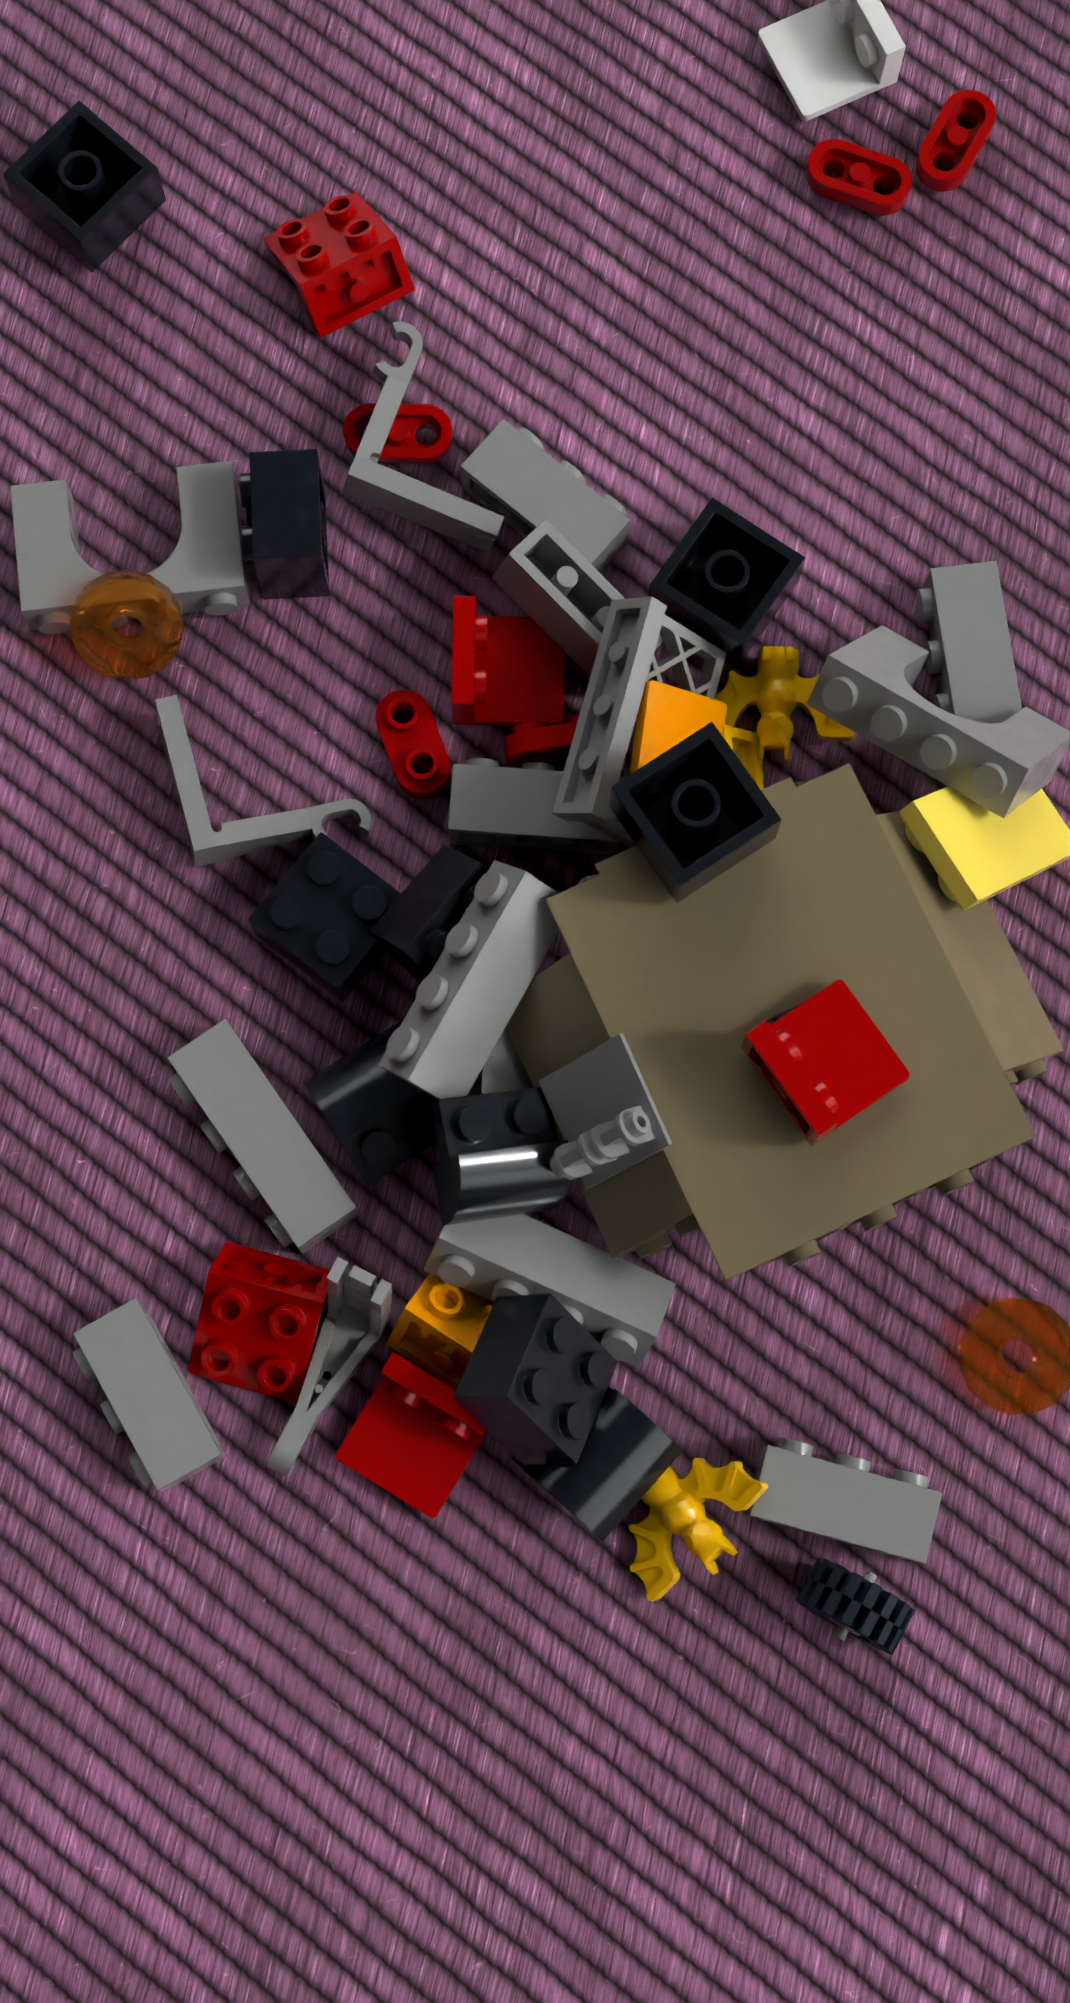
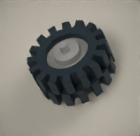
[796,1557,915,1655]

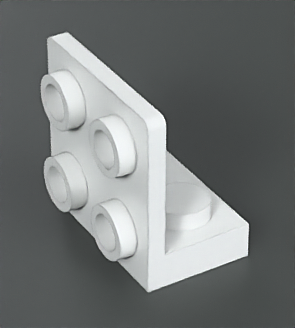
[758,0,906,121]

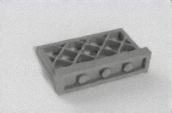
[552,596,727,848]

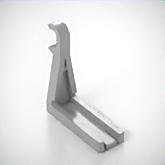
[342,321,504,553]
[155,695,371,867]
[267,1257,392,1478]

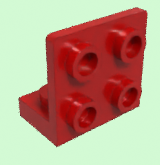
[264,192,415,338]
[451,596,565,726]
[741,979,910,1146]
[188,1241,330,1403]
[336,1352,488,1518]

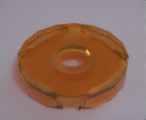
[70,570,184,679]
[959,1298,1070,1415]

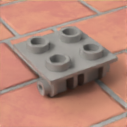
[538,1033,672,1190]

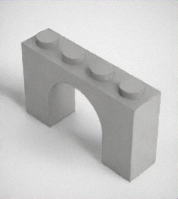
[10,461,250,634]
[807,625,1070,819]

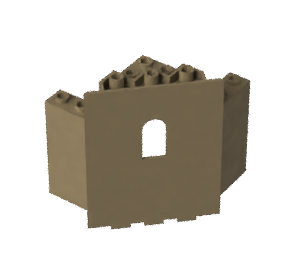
[506,763,1064,1280]

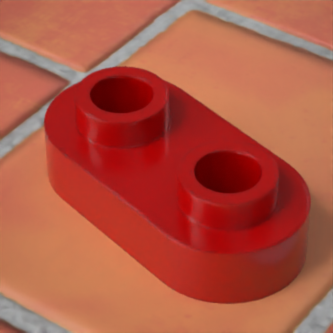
[916,89,996,192]
[806,139,912,216]
[343,403,453,464]
[375,690,451,800]
[503,714,580,767]

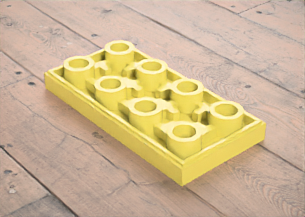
[899,786,1070,911]

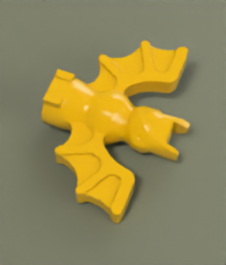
[714,646,854,761]
[629,1458,768,1601]

